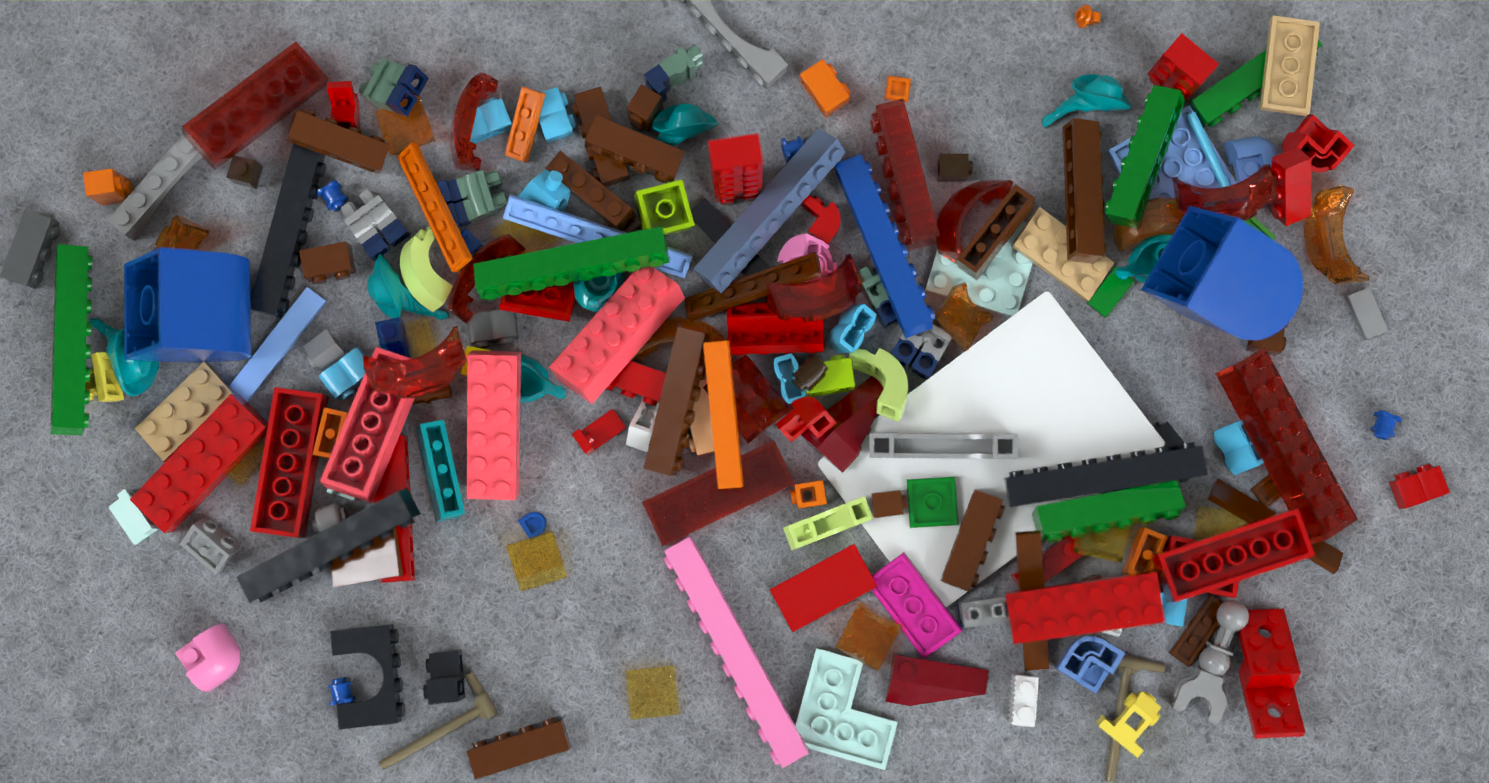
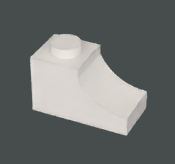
[626,400,659,452]

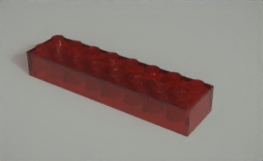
[1215,348,1358,544]

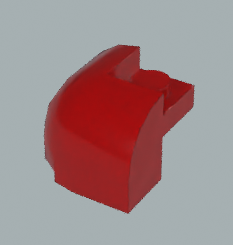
[1282,114,1355,173]

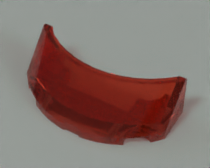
[450,73,498,171]
[1172,164,1277,221]
[935,180,1013,264]
[448,234,526,323]
[767,254,862,322]
[363,326,467,398]

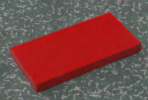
[769,543,878,632]

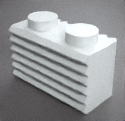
[1007,674,1039,727]

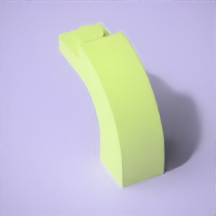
[400,226,453,312]
[849,348,908,422]
[783,496,873,550]

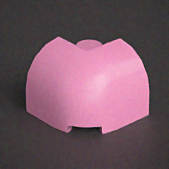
[777,233,837,296]
[175,623,241,692]

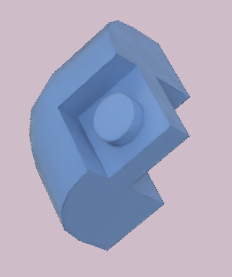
[1224,136,1279,185]
[1055,636,1125,694]

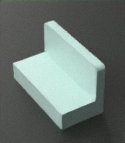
[109,489,159,545]

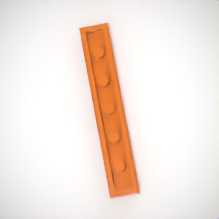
[397,142,473,272]
[703,340,744,489]

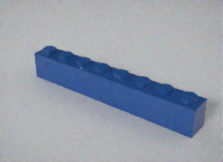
[835,154,935,339]

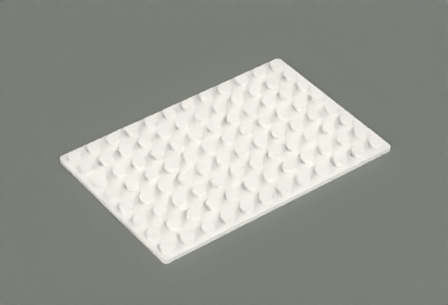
[818,292,1165,607]

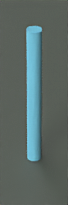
[1187,112,1236,201]

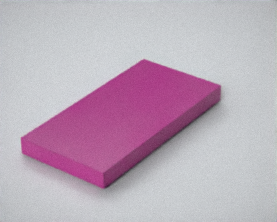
[872,552,963,659]

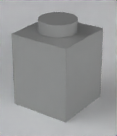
[303,329,346,371]

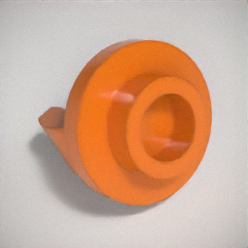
[1075,4,1101,28]

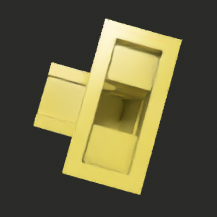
[85,352,124,402]
[1096,691,1161,758]

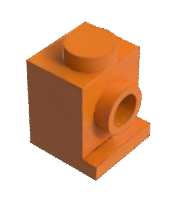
[790,480,827,509]

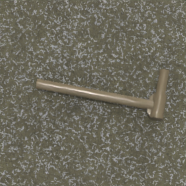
[1105,655,1165,783]
[379,672,498,770]

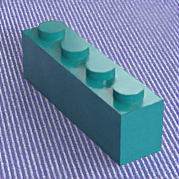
[415,420,465,522]

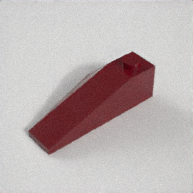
[801,376,884,473]
[885,654,989,706]

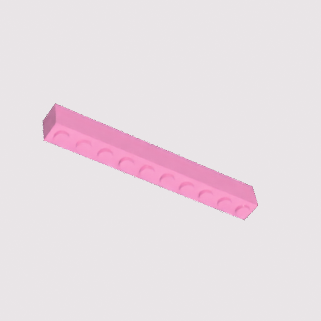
[663,537,809,768]

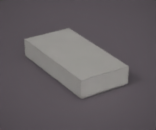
[1346,287,1388,340]

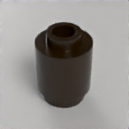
[792,356,829,392]

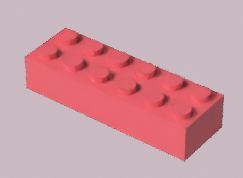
[549,266,685,404]
[320,347,426,503]
[467,350,521,500]

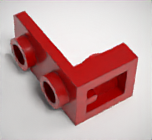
[572,409,626,455]

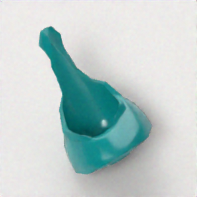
[1042,74,1132,128]
[645,103,719,175]
[1115,229,1176,283]
[367,254,449,320]
[573,272,625,312]
[89,318,159,397]
[520,354,566,403]

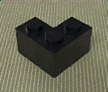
[423,650,466,705]

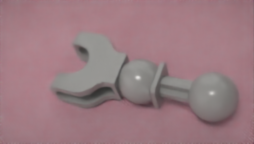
[1170,600,1249,725]

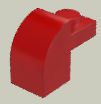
[327,81,360,129]
[801,195,841,245]
[776,397,836,442]

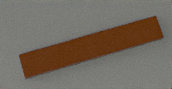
[685,252,822,322]
[1208,479,1343,574]
[1015,530,1049,671]

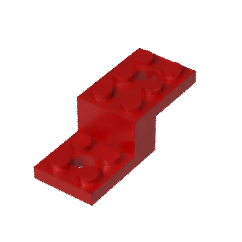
[1238,608,1305,739]

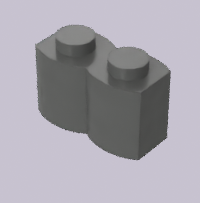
[466,309,519,349]

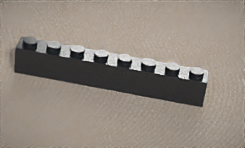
[251,144,326,318]
[1004,442,1208,507]
[237,488,421,603]

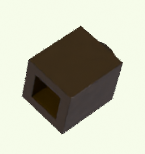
[938,154,973,182]
[226,155,263,189]

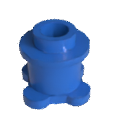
[781,136,806,164]
[317,180,348,212]
[1370,410,1402,440]
[328,677,356,706]

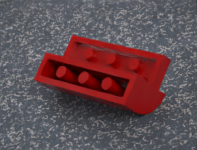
[726,301,825,356]

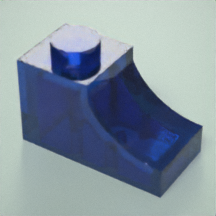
[375,317,411,358]

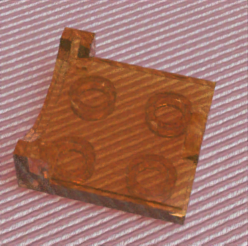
[376,95,436,156]
[935,282,993,352]
[835,602,902,671]

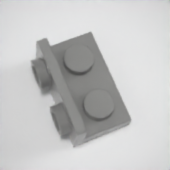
[180,517,242,575]

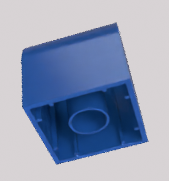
[1141,206,1303,340]
[124,247,251,363]

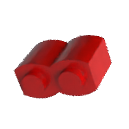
[1389,463,1450,509]

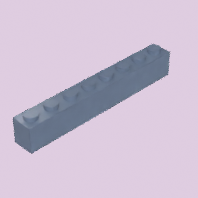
[693,128,846,293]

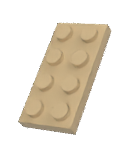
[1259,15,1320,116]
[1011,207,1114,302]
[135,362,235,462]

